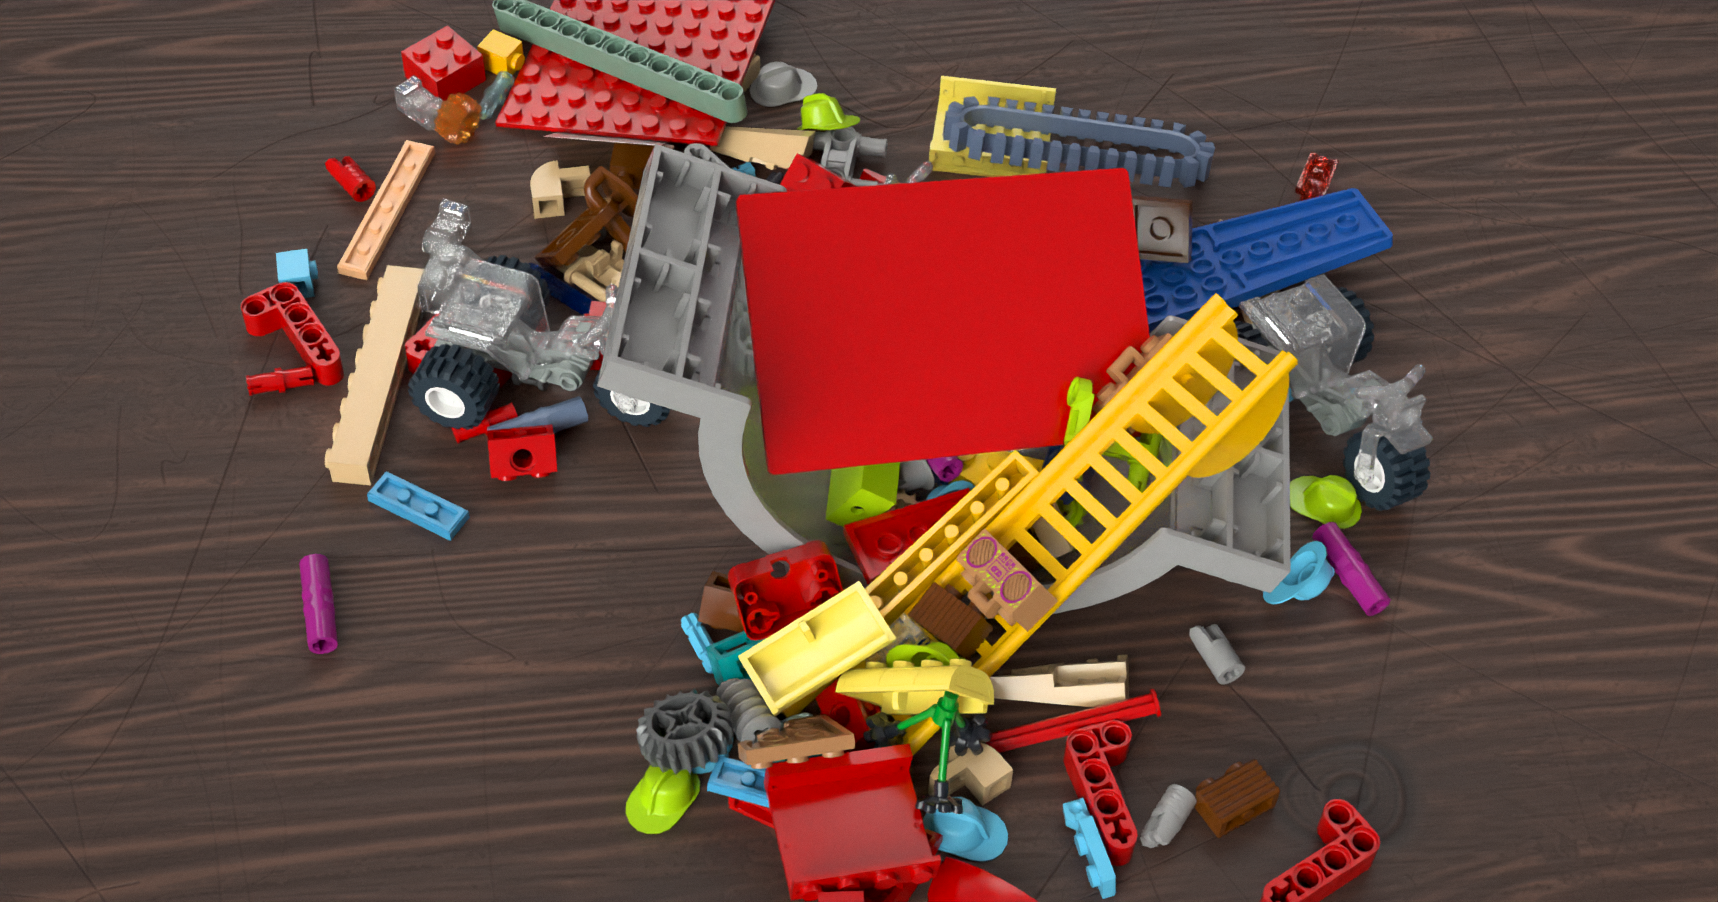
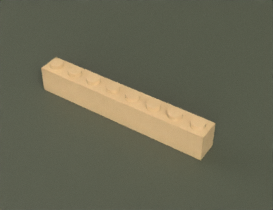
[325,265,428,486]

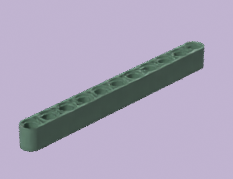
[492,0,748,123]

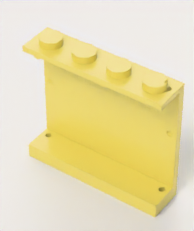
[928,76,1056,177]

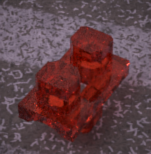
[1295,152,1339,201]

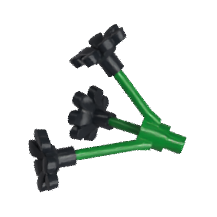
[863,691,992,814]

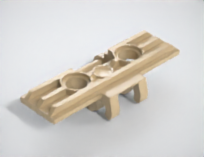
[555,240,624,303]

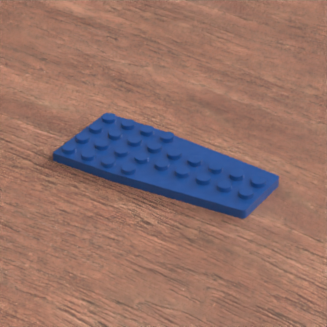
[1140,188,1393,333]

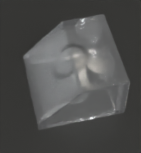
[417,241,483,316]

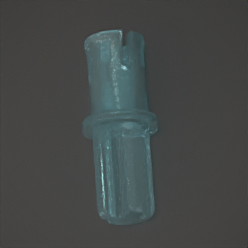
[476,71,515,120]

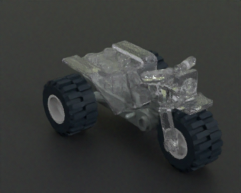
[408,255,671,430]
[1234,274,1433,511]

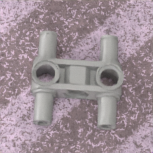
[800,126,888,186]

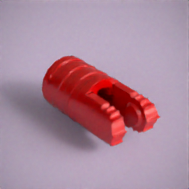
[325,156,376,202]

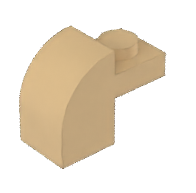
[530,160,590,219]
[928,742,1013,806]

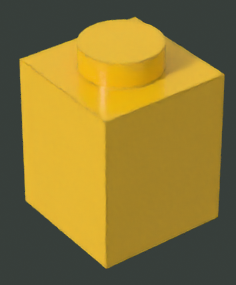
[477,29,525,79]

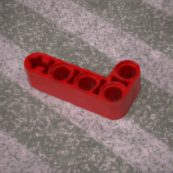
[240,282,344,386]
[1063,720,1138,866]
[1260,799,1380,902]

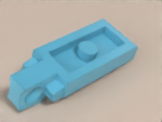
[1063,798,1116,899]

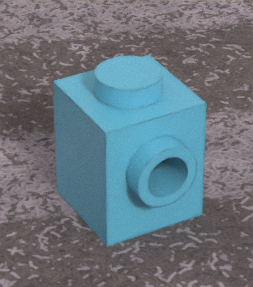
[276,249,318,298]

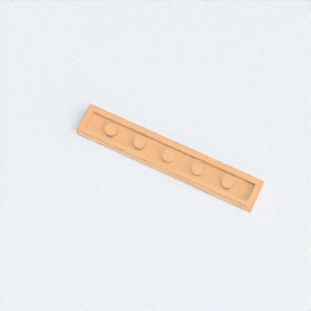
[337,140,435,280]

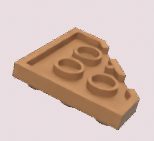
[738,714,855,769]

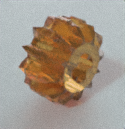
[433,92,483,145]

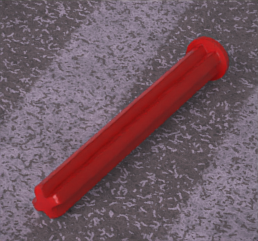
[986,689,1161,753]

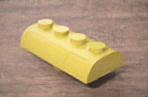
[738,581,897,717]
[836,659,994,715]

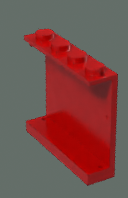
[764,743,941,901]

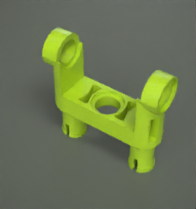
[1063,377,1162,493]

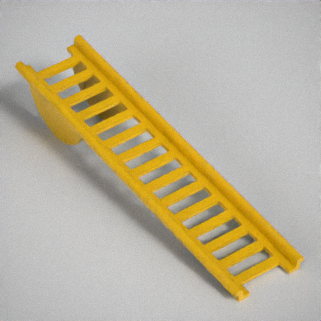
[850,293,1298,755]

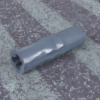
[487,396,588,434]

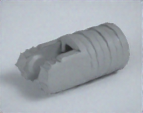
[1189,624,1245,684]
[1140,784,1197,848]

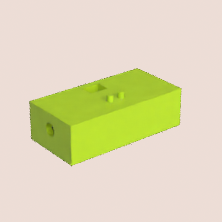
[825,462,900,527]

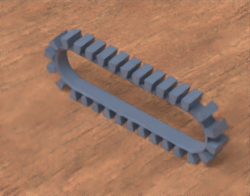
[942,96,1215,188]

